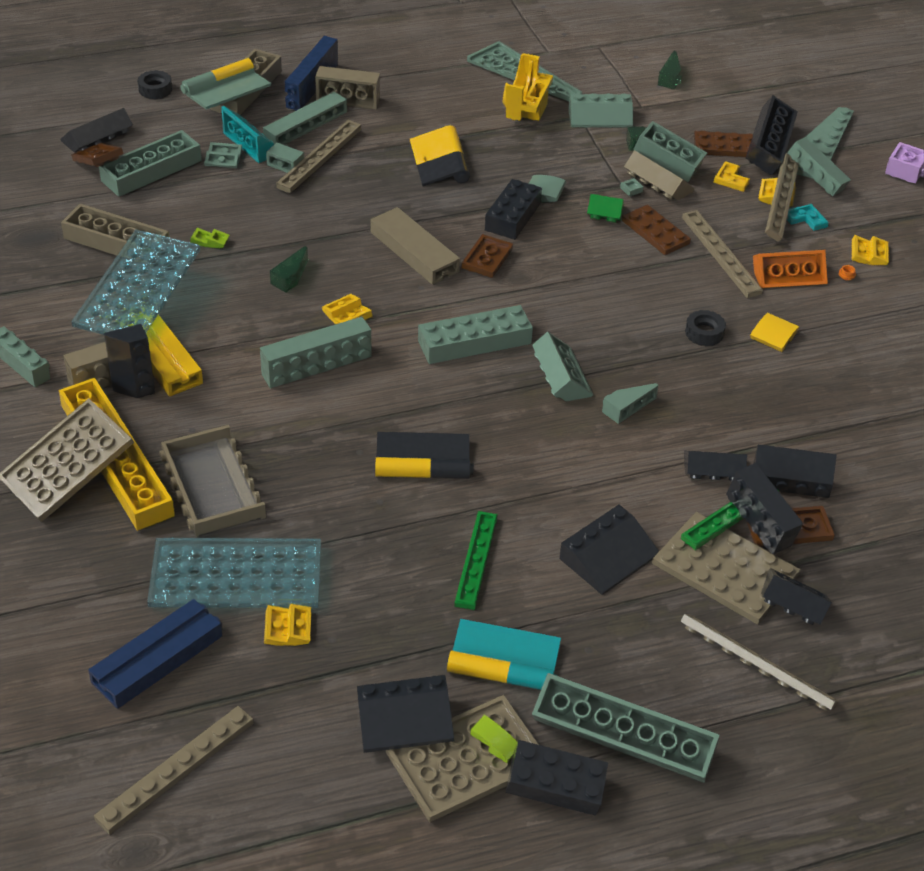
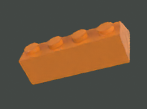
[753,250,828,288]

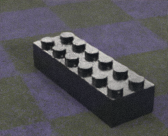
[745,95,798,175]

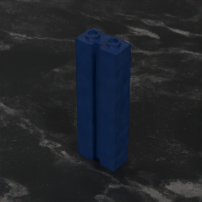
[285,36,338,111]
[88,599,222,709]

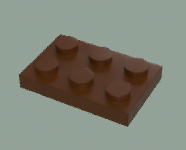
[461,234,513,278]

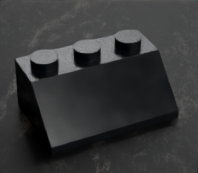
[684,450,747,481]
[761,568,832,625]

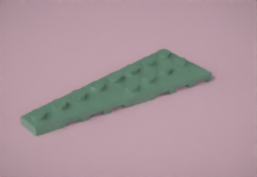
[467,41,582,102]
[778,107,854,179]

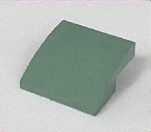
[204,142,243,168]
[529,175,566,203]

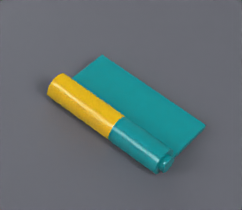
[447,619,561,690]

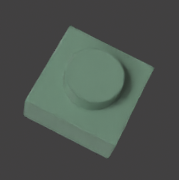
[620,178,643,197]

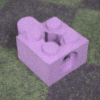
[885,142,924,184]

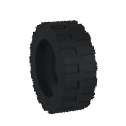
[137,70,172,99]
[685,310,726,346]

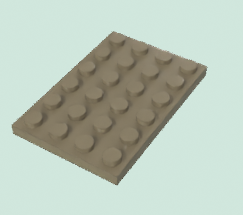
[0,398,135,522]
[652,512,800,625]
[386,695,539,823]

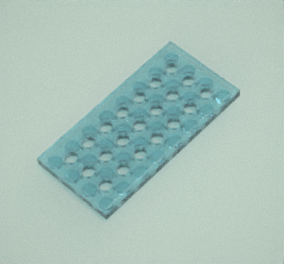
[71,229,200,335]
[147,538,321,608]

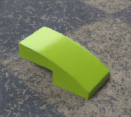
[190,228,230,248]
[471,715,517,763]

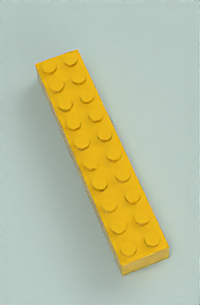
[59,378,175,531]

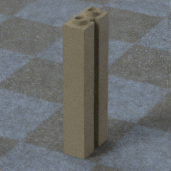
[371,207,460,285]

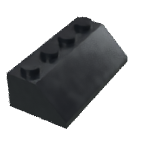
[60,108,133,152]
[104,324,155,398]
[753,444,837,498]

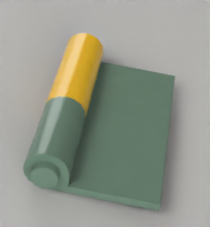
[180,58,271,110]

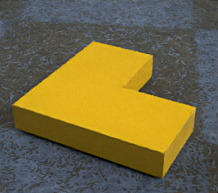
[713,162,750,192]

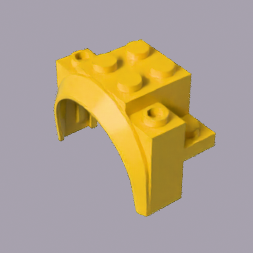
[503,53,553,121]

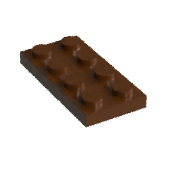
[694,131,753,157]
[71,143,124,167]
[622,204,691,255]
[747,506,835,547]

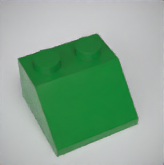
[587,194,625,223]

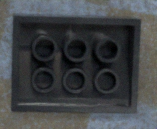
[559,504,659,595]
[357,675,455,753]

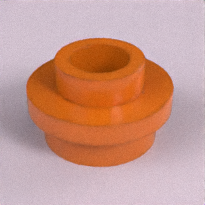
[839,265,856,280]

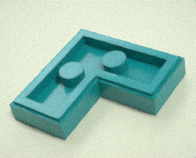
[786,204,829,231]

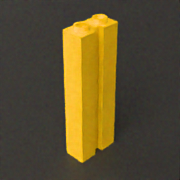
[120,307,203,397]

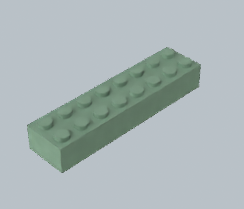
[532,673,720,783]

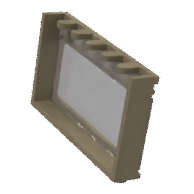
[159,425,266,538]

